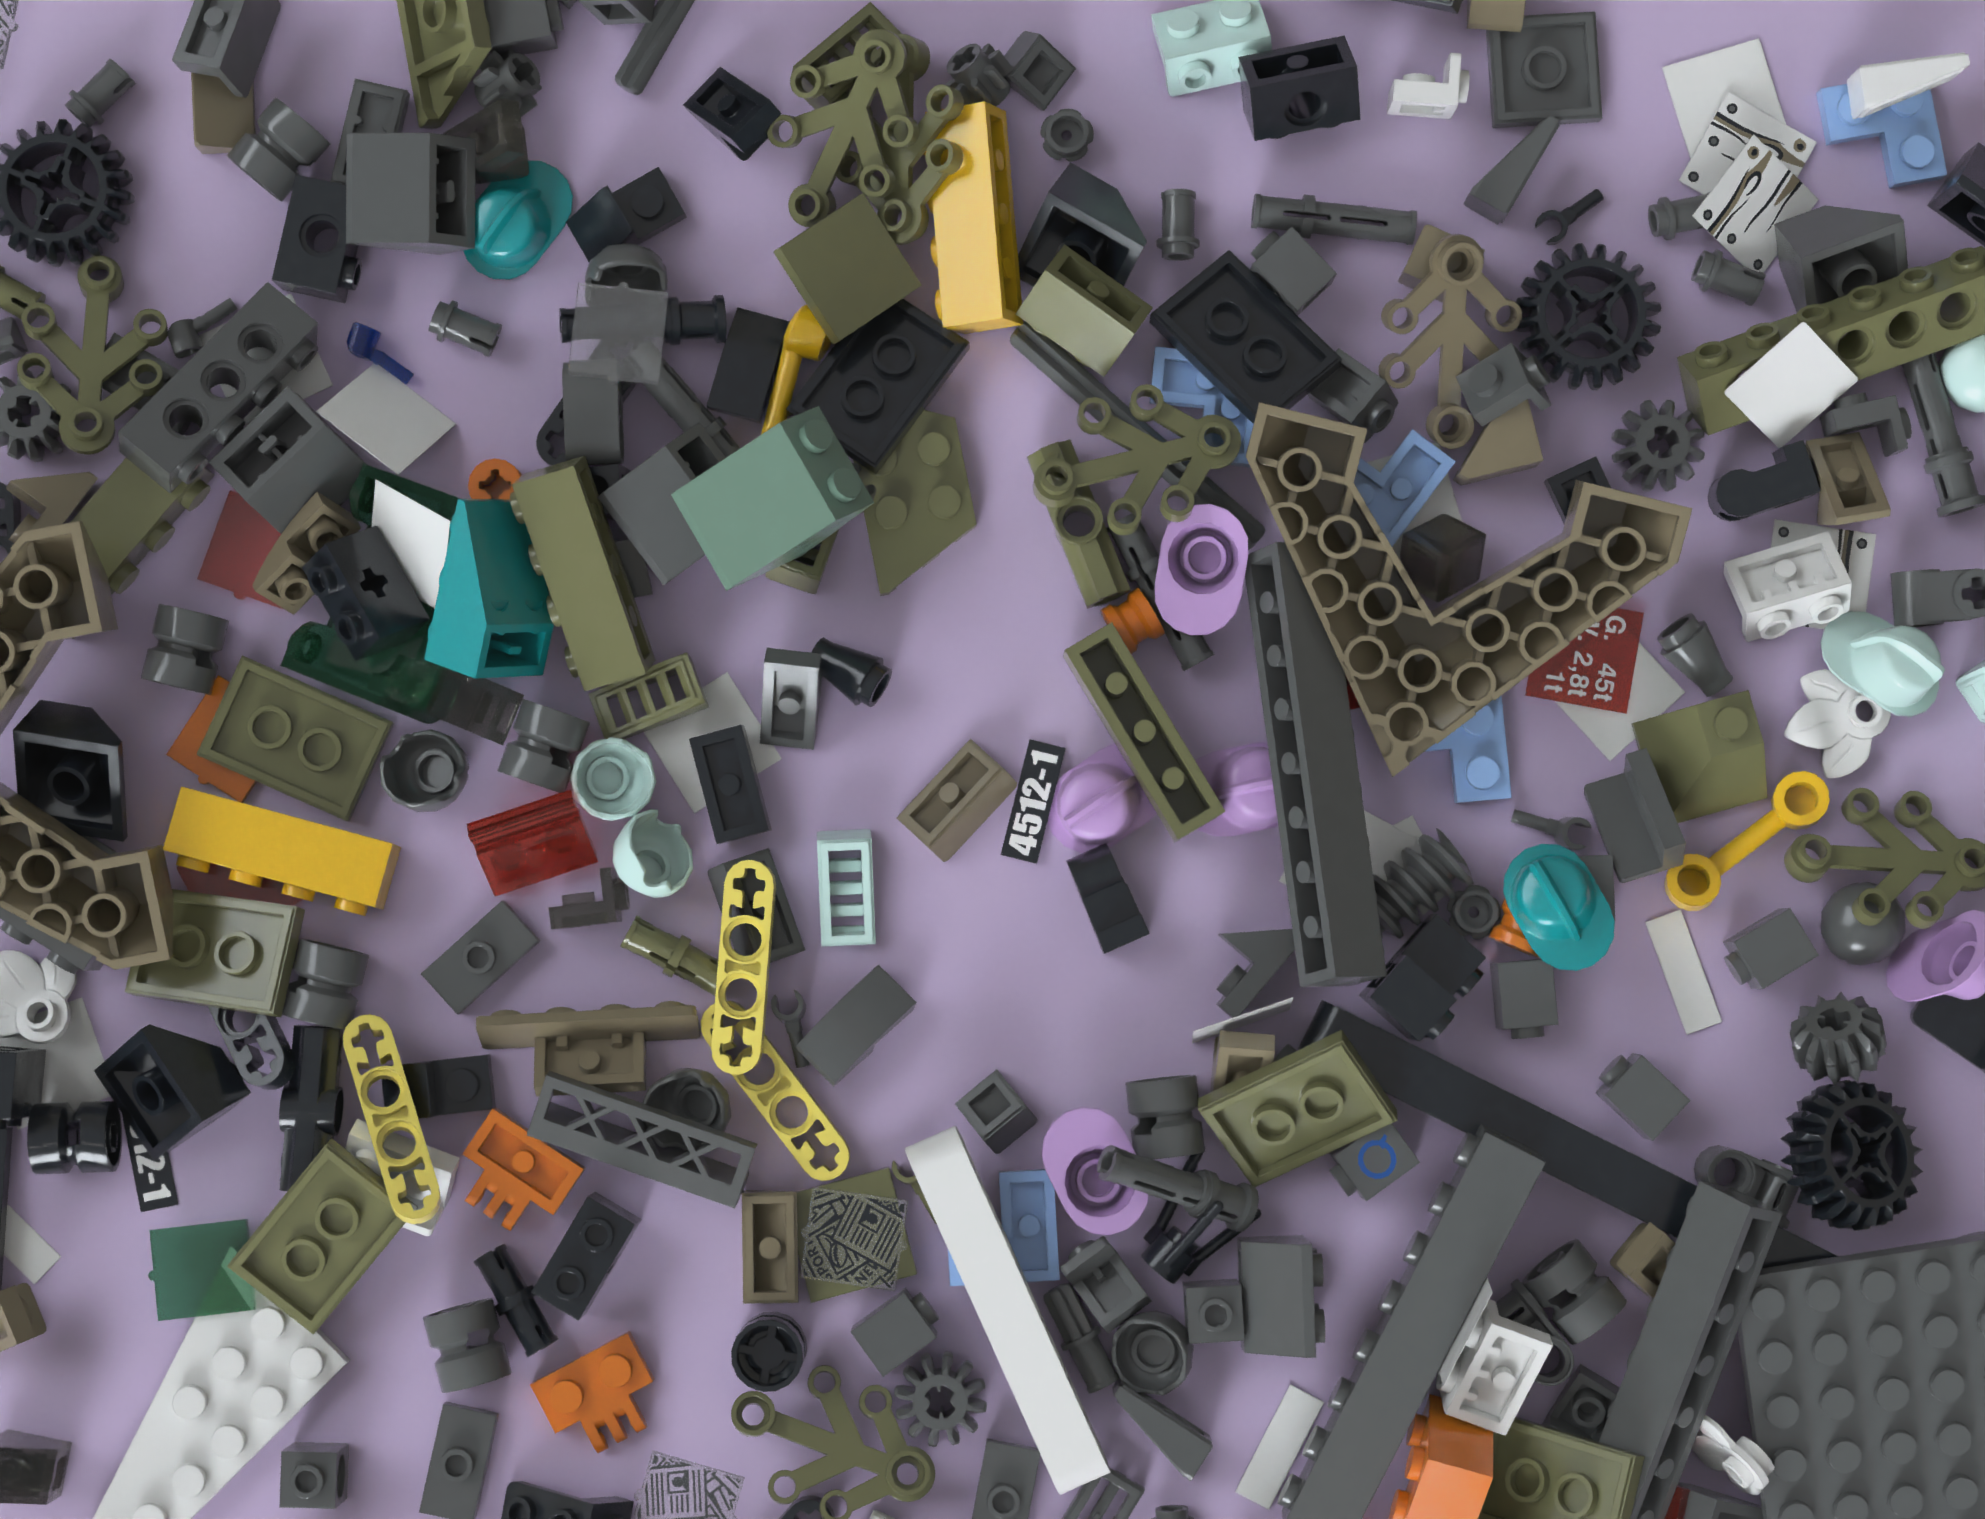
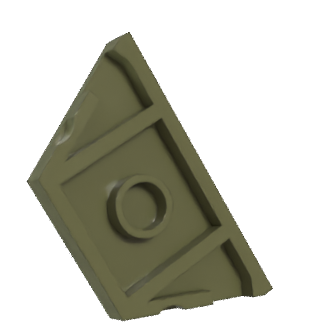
[396,0,492,129]
[853,410,977,596]

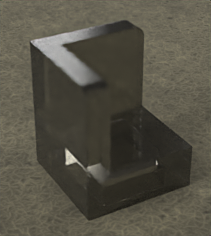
[1399,514,1486,603]
[426,667,524,745]

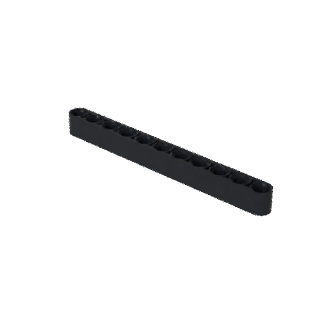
[1298,1000,1838,1268]

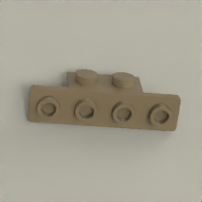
[476,1001,700,1097]

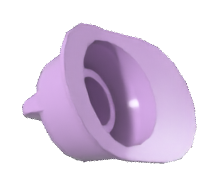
[1155,504,1249,636]
[1196,742,1278,837]
[1048,743,1157,853]
[1886,910,1985,1002]
[1041,1107,1148,1235]

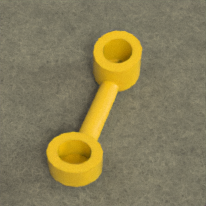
[761,305,831,434]
[1664,771,1830,911]

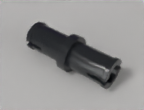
[474,1244,558,1358]

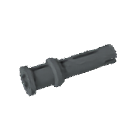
[1901,353,1985,518]
[1097,1145,1259,1232]

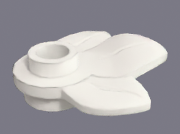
[1784,669,1891,778]
[0,950,77,1044]
[1692,1415,1774,1495]

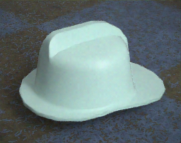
[1820,611,1945,717]

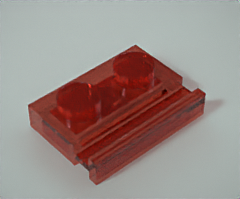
[467,789,598,896]

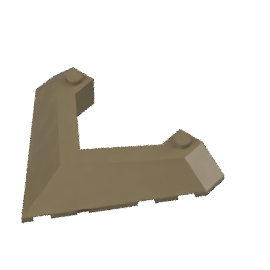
[1246,402,1693,777]
[0,521,174,970]

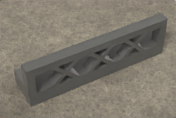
[527,1071,757,1208]

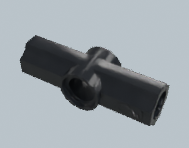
[279,1025,344,1191]

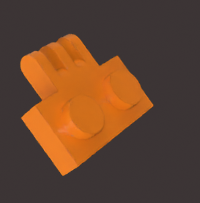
[462,1107,586,1231]
[530,1331,655,1454]

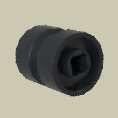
[27,1101,122,1174]
[731,1312,807,1392]

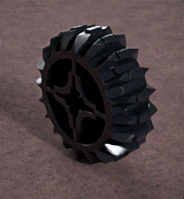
[0,119,135,267]
[1515,243,1661,391]
[1780,1080,1923,1231]

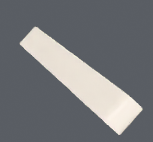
[905,1126,1111,1495]

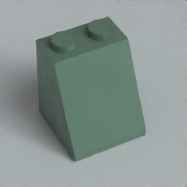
[671,406,874,591]

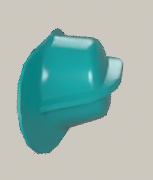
[463,160,573,280]
[1503,844,1615,971]

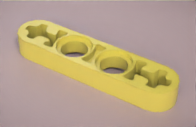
[711,860,776,1075]
[701,1000,850,1181]
[343,1014,441,1224]

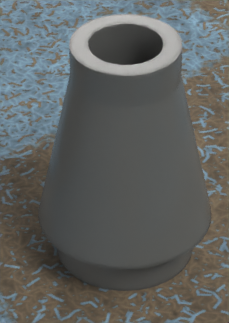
[1657,614,1733,697]

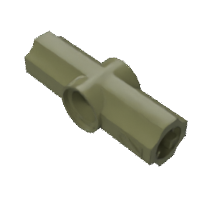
[1027,439,1131,609]

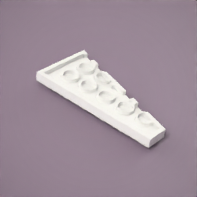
[93,1244,350,1519]

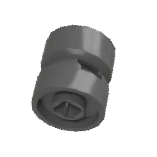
[226,98,330,202]
[141,604,229,695]
[497,699,590,795]
[282,939,369,1030]
[1125,1075,1205,1159]
[1522,1239,1627,1345]
[423,1298,512,1393]

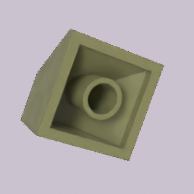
[1631,690,1768,823]

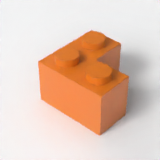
[1389,1394,1493,1519]

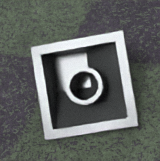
[1774,205,1908,312]

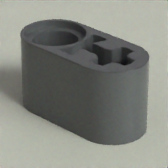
[562,360,624,465]

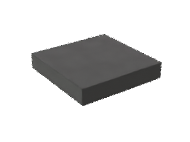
[1486,12,1602,128]

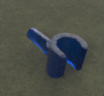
[346,322,414,385]

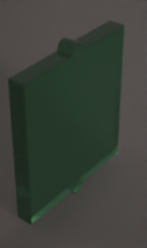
[148,1219,256,1321]

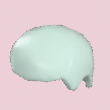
[1939,334,1985,413]
[569,737,657,821]
[613,809,693,898]

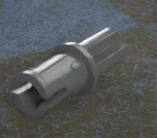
[1043,1283,1119,1393]

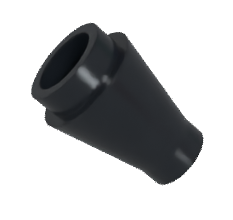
[811,637,892,707]

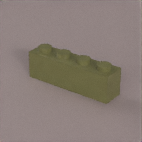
[510,456,656,691]
[70,458,215,639]
[1063,622,1225,843]

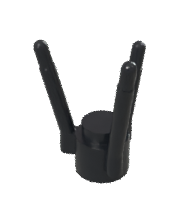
[1141,1146,1262,1284]

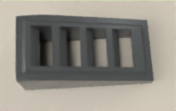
[1463,116,1560,225]
[1112,1379,1213,1481]

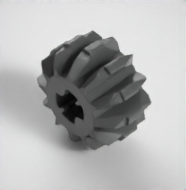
[0,369,71,462]
[1611,400,1705,492]
[1790,992,1887,1085]
[894,1351,987,1447]

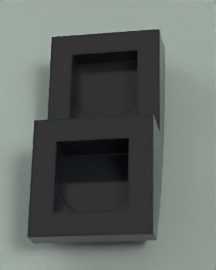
[706,308,790,423]

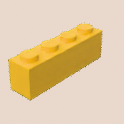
[924,101,1024,334]
[163,786,401,916]

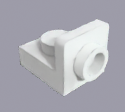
[1387,53,1470,119]

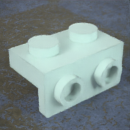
[1151,0,1272,97]

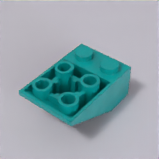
[424,499,554,679]

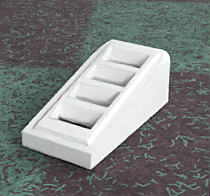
[1847,52,1970,119]

